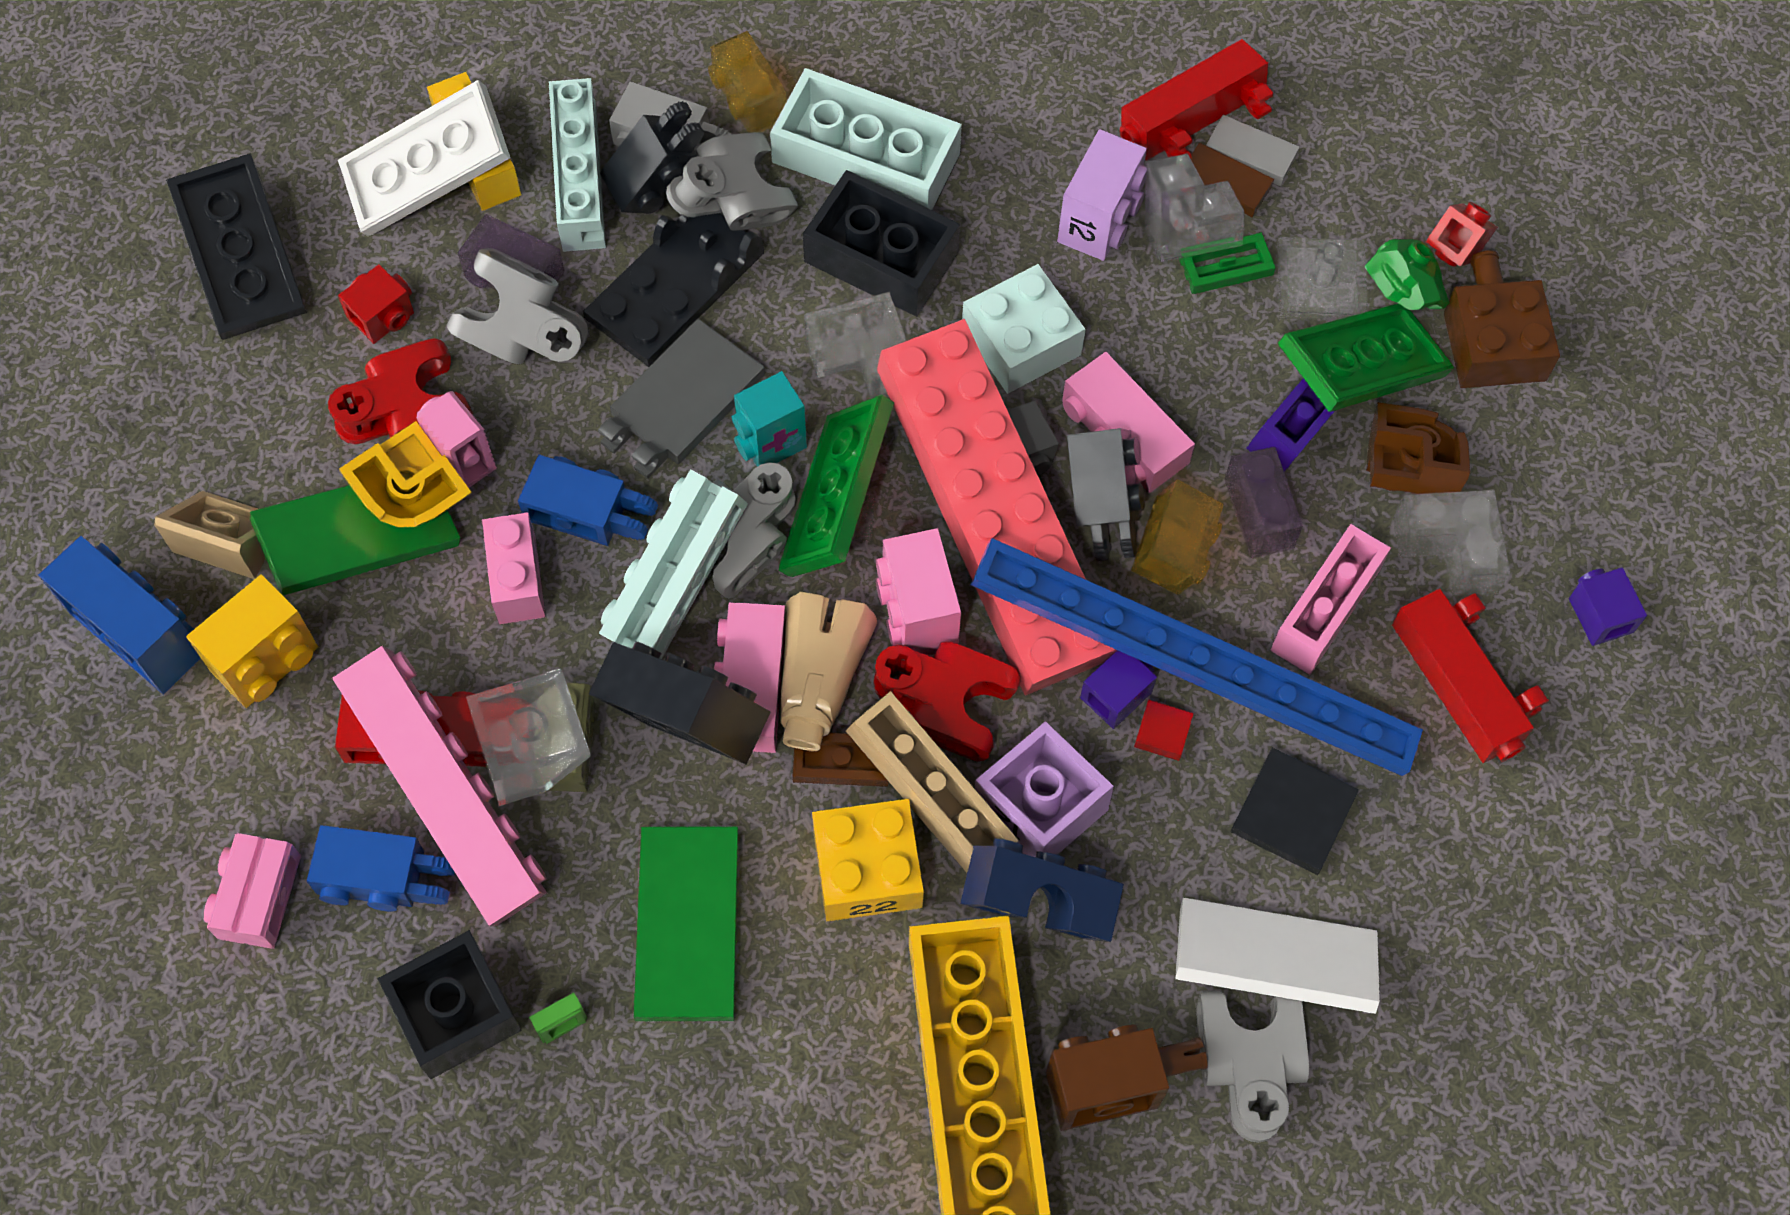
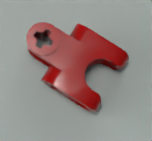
[328,338,473,444]
[873,642,1021,762]

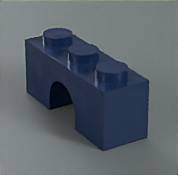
[960,839,1124,942]

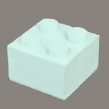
[962,264,1086,394]

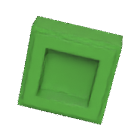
[529,993,588,1044]

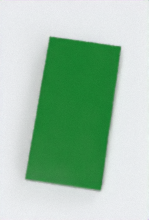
[1278,304,1454,412]
[778,395,894,577]
[250,485,460,596]
[634,827,739,1021]

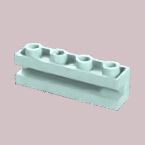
[549,78,606,252]
[599,469,748,659]

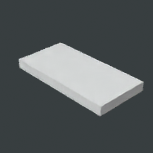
[338,80,510,236]
[1176,898,1380,1014]

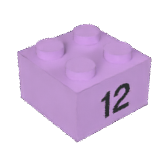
[1057,129,1149,261]
[975,721,1114,857]

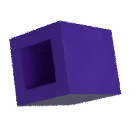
[1568,567,1647,646]
[1080,650,1157,729]

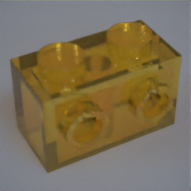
[708,31,787,133]
[1131,479,1224,595]

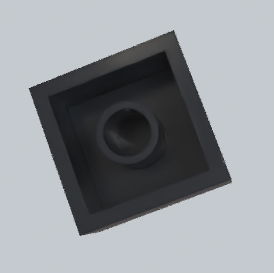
[377,930,522,1079]

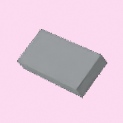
[1206,115,1300,186]

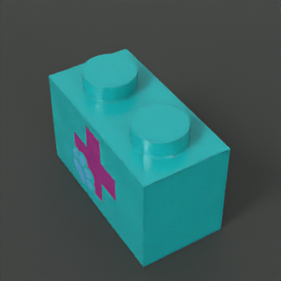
[731,371,807,467]

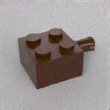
[1444,250,1560,388]
[1045,1024,1208,1131]

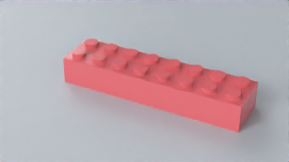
[877,319,1117,696]

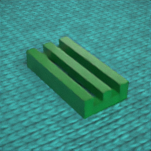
[1179,233,1276,294]

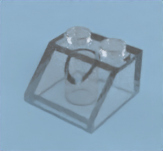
[466,668,591,806]

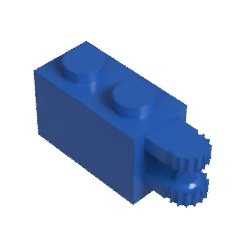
[518,454,658,546]
[307,825,454,912]

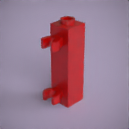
[1120,39,1273,166]
[1392,588,1549,763]

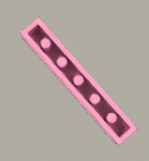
[332,646,547,926]

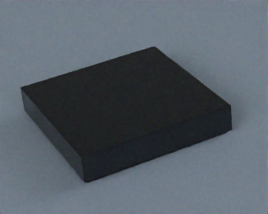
[1230,747,1359,875]

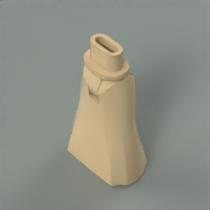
[781,592,877,751]

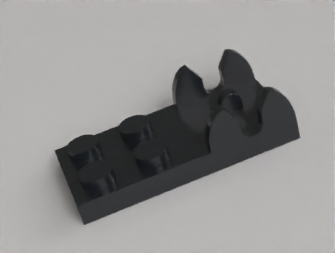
[166,153,307,340]
[583,213,764,367]

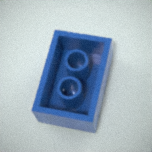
[38,536,201,695]

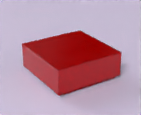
[1134,700,1194,761]

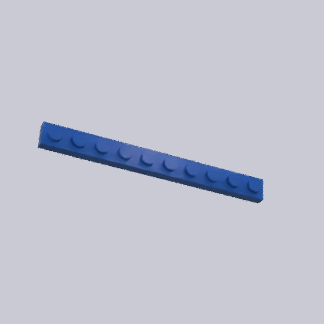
[971,538,1423,776]

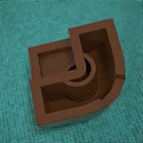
[1366,402,1470,507]

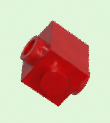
[1425,202,1498,267]
[338,264,414,344]

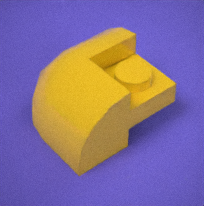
[339,421,472,527]

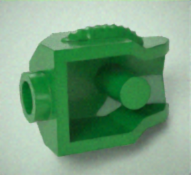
[1364,239,1450,310]

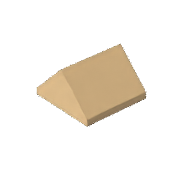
[154,491,266,579]

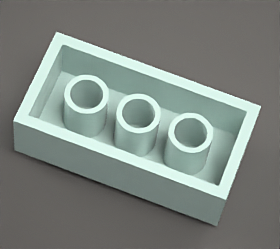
[770,68,962,210]

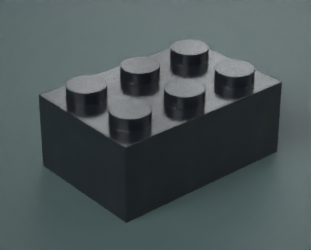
[803,170,960,317]
[589,641,771,765]

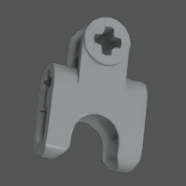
[666,132,798,230]
[447,248,588,364]
[712,462,796,599]
[1196,991,1309,1143]

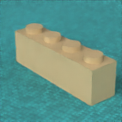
[846,691,1019,873]

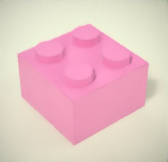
[876,528,961,655]

